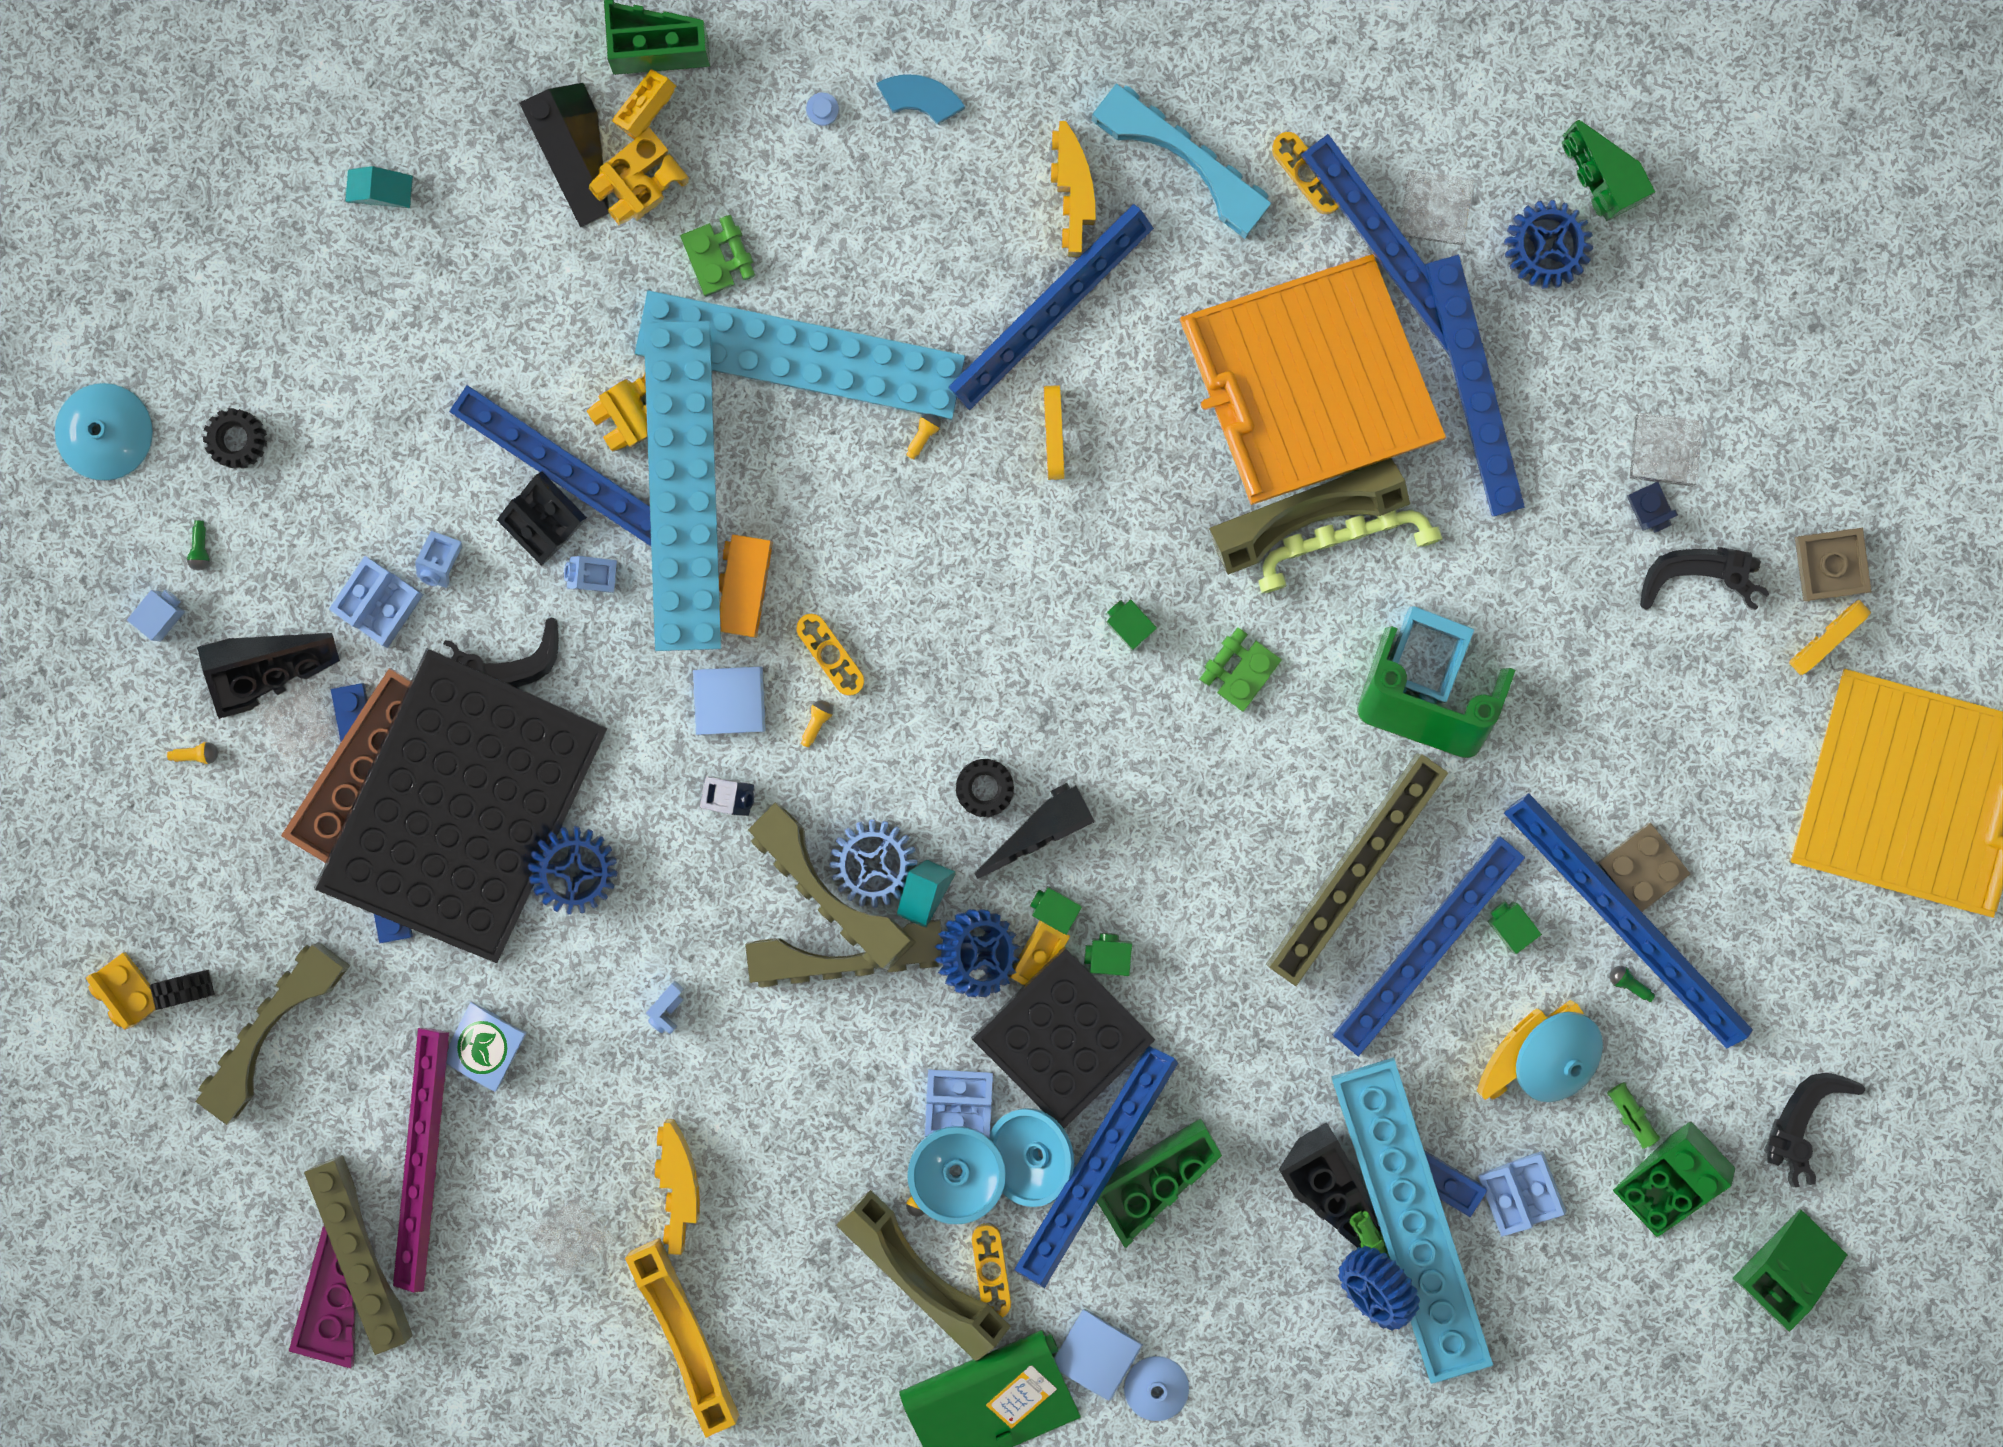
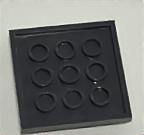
[971,946,1155,1129]

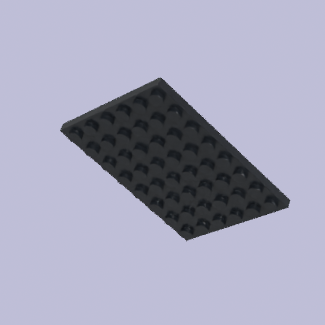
[314,648,608,963]

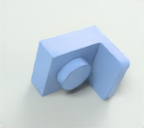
[415,531,462,588]
[564,556,617,593]
[646,981,684,1034]

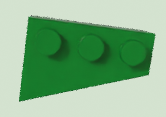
[604,0,710,75]

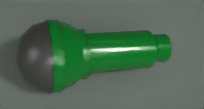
[187,520,210,570]
[1610,966,1655,1002]

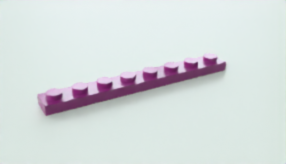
[393,1028,449,1293]

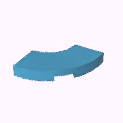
[876,74,965,125]

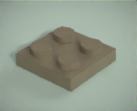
[1795,528,1872,601]
[1598,823,1690,912]

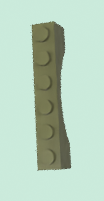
[1209,458,1410,575]
[748,802,916,970]
[745,919,943,987]
[195,942,350,1125]
[304,1155,413,1355]
[836,1190,1011,1361]

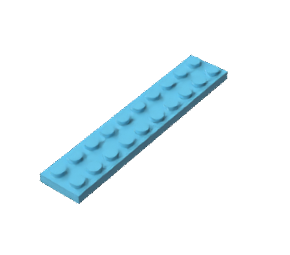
[635,290,965,420]
[644,321,721,651]
[1331,1057,1493,1384]

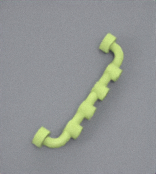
[1258,510,1442,594]

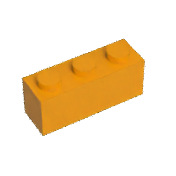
[719,534,773,638]

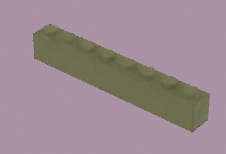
[1266,753,1448,986]

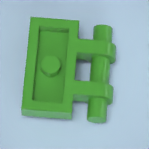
[680,215,755,297]
[1199,627,1282,712]

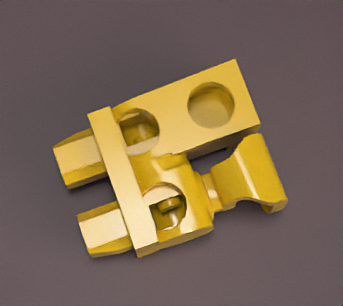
[589,127,689,225]
[587,374,648,452]

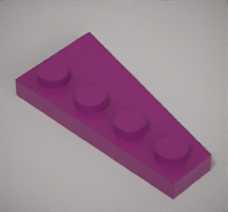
[289,1226,356,1369]

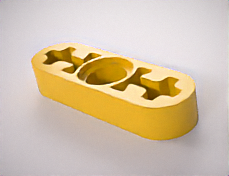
[1272,132,1339,214]
[1044,385,1064,480]
[1789,600,1871,675]
[796,614,864,696]
[972,1223,1011,1318]

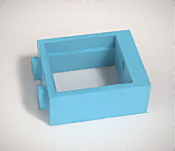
[1389,606,1475,704]

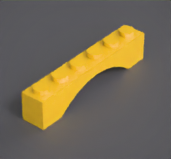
[625,1238,739,1438]

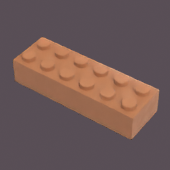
[281,668,411,863]

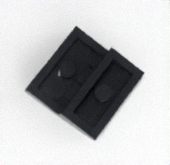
[496,471,587,566]

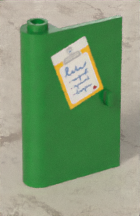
[899,1329,1081,1447]

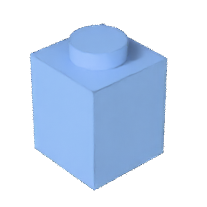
[127,590,185,642]

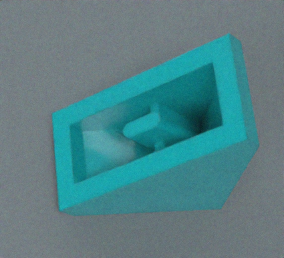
[345,166,413,208]
[897,859,956,928]

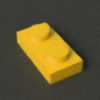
[1008,920,1070,985]

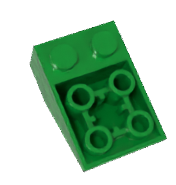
[1562,120,1655,222]
[1613,1121,1736,1237]
[1732,1209,1848,1332]

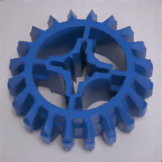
[1504,200,1593,289]
[528,826,618,914]
[934,909,1020,997]
[1338,1246,1420,1331]

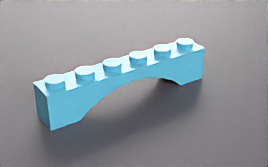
[1091,83,1271,239]

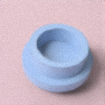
[806,92,839,126]

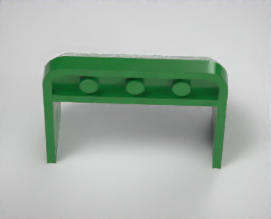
[1357,626,1516,758]

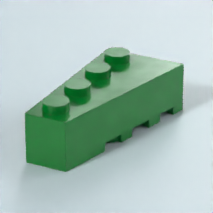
[1097,1118,1222,1249]

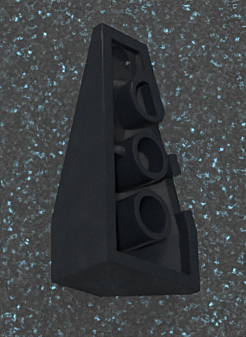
[519,83,610,228]
[197,633,340,719]
[974,783,1095,879]
[1279,1122,1381,1248]

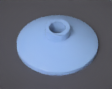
[1124,1356,1189,1421]

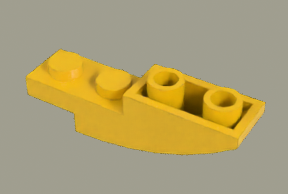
[1051,121,1096,257]
[1477,1000,1584,1100]
[655,1119,700,1255]

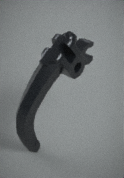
[1640,547,1769,610]
[443,617,559,687]
[1764,1073,1865,1188]

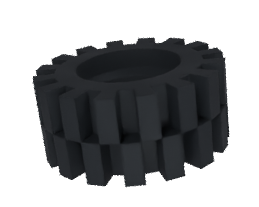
[203,408,267,469]
[956,759,1014,817]
[149,969,215,1010]

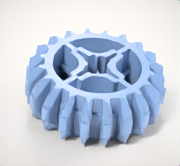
[829,819,918,908]

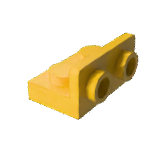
[611,69,676,139]
[86,952,156,1030]

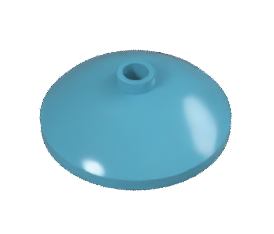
[55,383,153,481]
[1516,1012,1603,1102]
[990,1108,1074,1207]
[907,1126,1005,1224]

